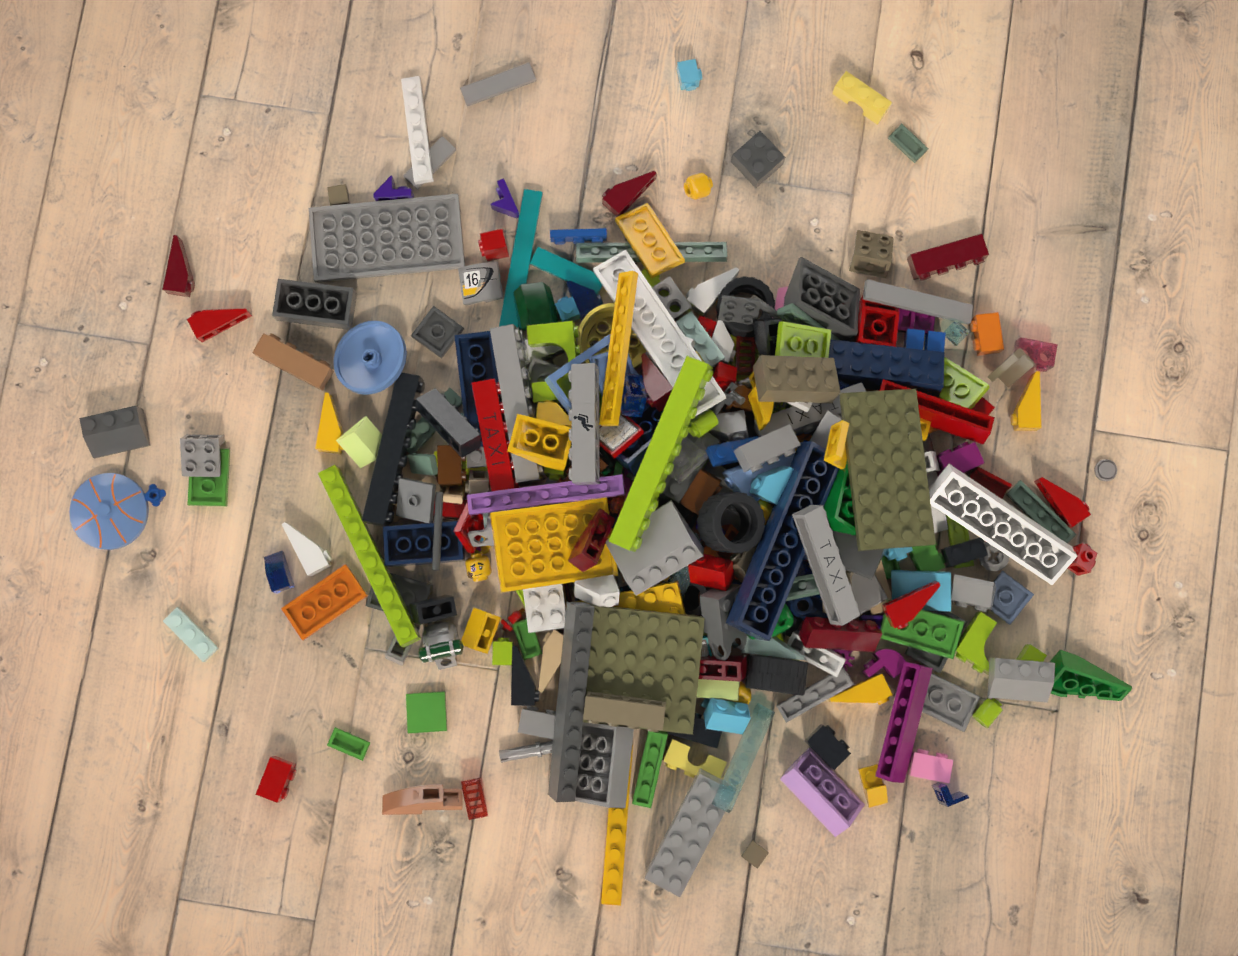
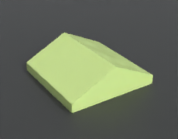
[336,416,382,468]

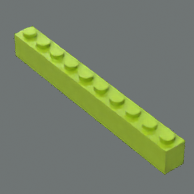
[608,356,713,552]
[318,465,421,648]

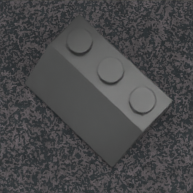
[79,406,150,459]

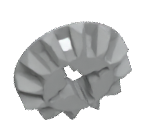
[979,542,1010,571]

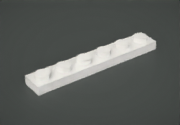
[401,76,434,185]

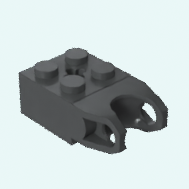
[700,583,747,661]

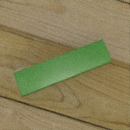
[632,731,668,808]

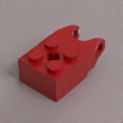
[853,290,900,347]

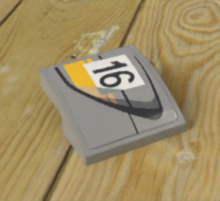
[458,261,503,306]

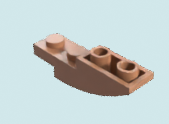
[382,785,463,815]

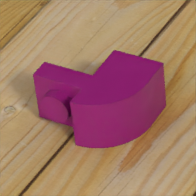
[862,649,905,678]

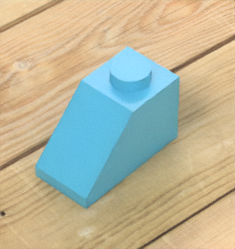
[749,466,794,505]

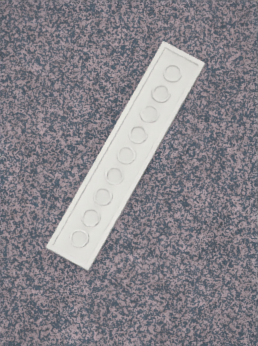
[593,250,726,416]

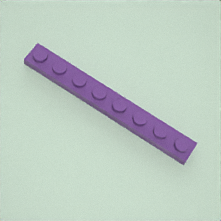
[467,474,625,515]

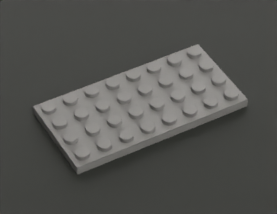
[308,194,465,283]

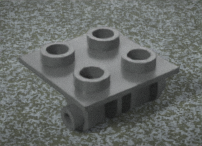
[718,295,761,325]

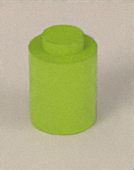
[688,409,719,438]
[972,698,1003,729]

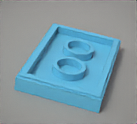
[891,570,952,611]

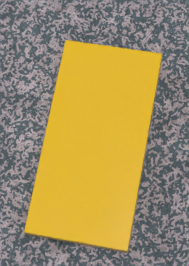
[615,203,685,278]

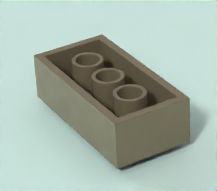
[753,355,841,404]

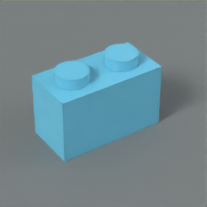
[703,698,751,735]

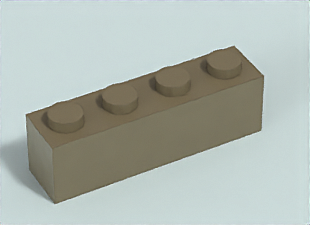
[583,691,666,732]

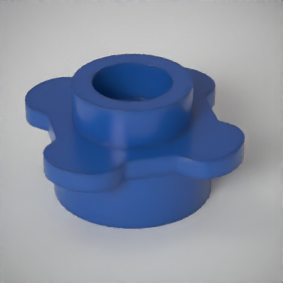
[144,484,166,507]

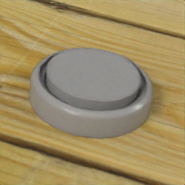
[1094,459,1117,481]

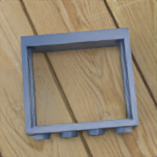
[544,334,647,427]

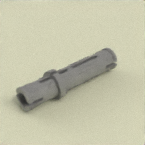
[499,741,553,763]

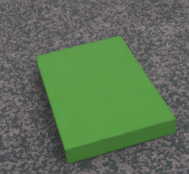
[187,449,230,507]

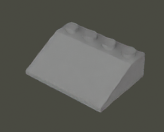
[606,500,704,596]
[575,722,634,808]

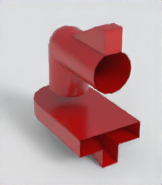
[500,608,525,632]

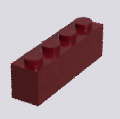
[907,234,989,281]
[798,617,883,652]

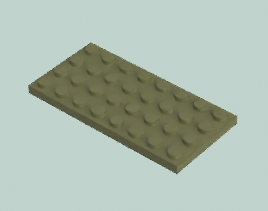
[839,389,936,551]

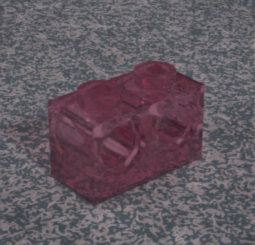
[1013,337,1058,372]

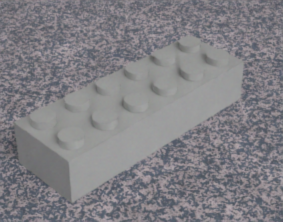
[645,768,736,897]

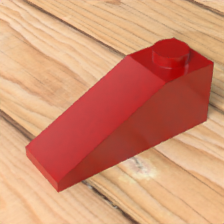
[187,308,252,343]
[1034,477,1091,528]
[881,581,941,629]

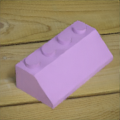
[780,747,865,837]

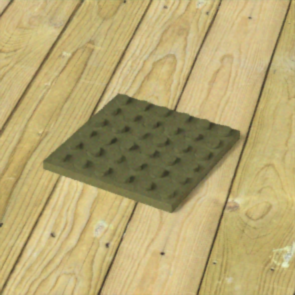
[583,604,705,734]

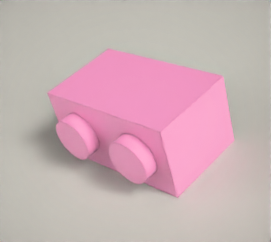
[907,749,953,784]

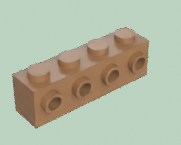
[252,333,334,391]

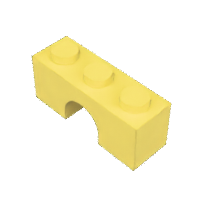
[832,71,892,125]
[663,738,727,779]

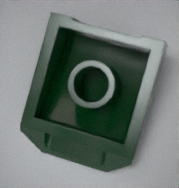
[513,282,558,331]

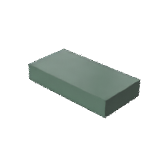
[888,124,929,163]
[408,453,438,475]

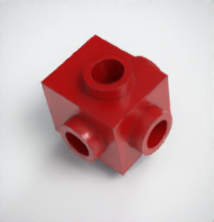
[1067,543,1098,576]

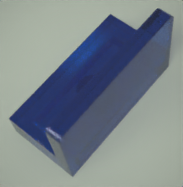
[932,782,969,807]

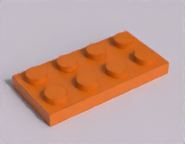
[281,564,368,641]

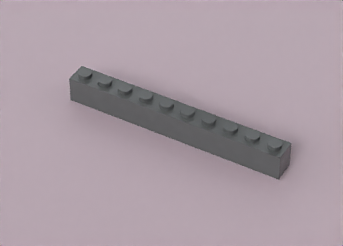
[548,602,595,802]

